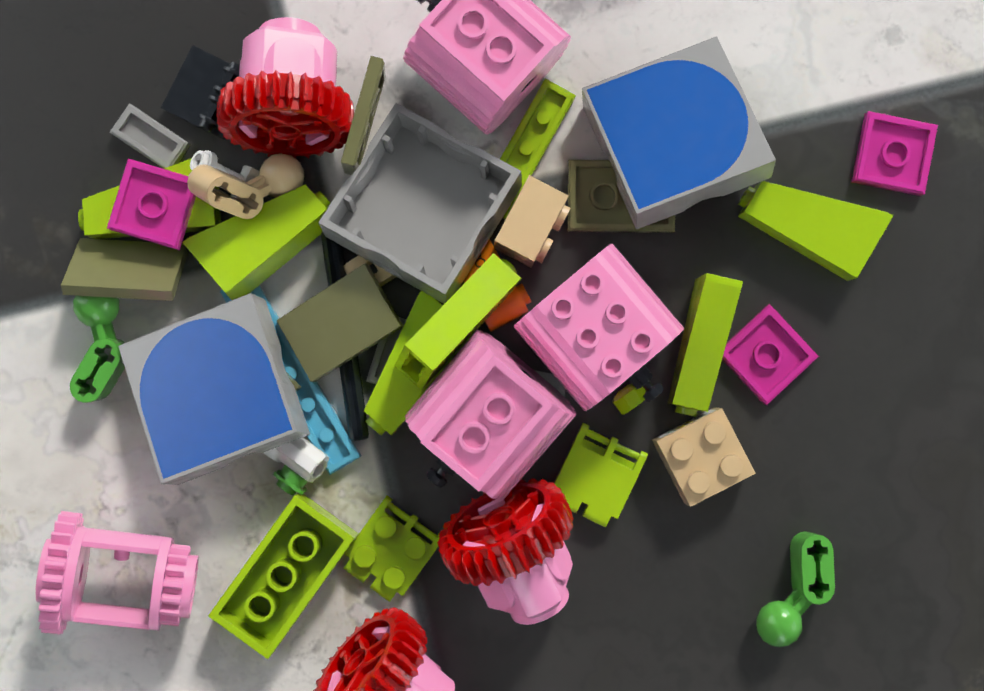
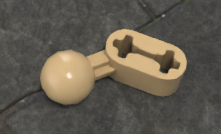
[187,153,304,219]

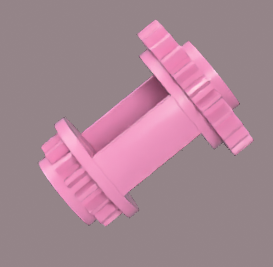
[36,511,199,635]

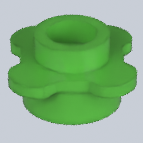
[273,465,308,496]

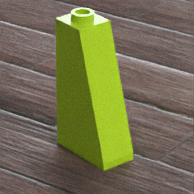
[78,158,221,239]
[738,181,893,281]
[182,184,331,300]
[395,253,521,390]
[667,273,743,417]
[364,291,469,436]

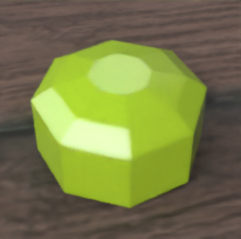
[612,384,646,415]

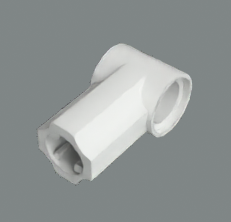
[263,437,330,483]

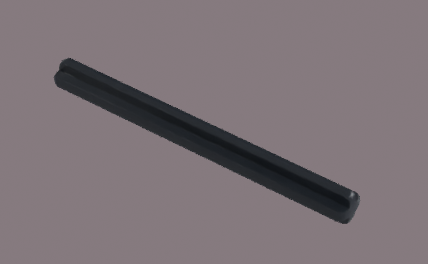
[321,232,369,441]

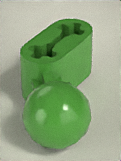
[70,296,125,403]
[756,531,835,647]

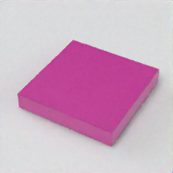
[852,111,938,196]
[107,159,196,250]
[722,304,819,405]

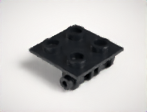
[161,45,240,140]

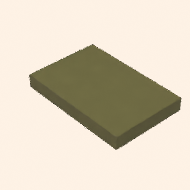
[341,56,386,175]
[567,160,675,233]
[61,238,188,301]
[277,264,404,382]

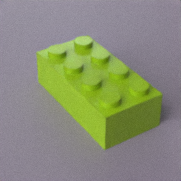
[208,493,359,659]

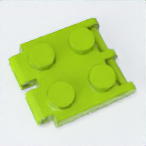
[554,423,648,527]
[343,495,439,602]

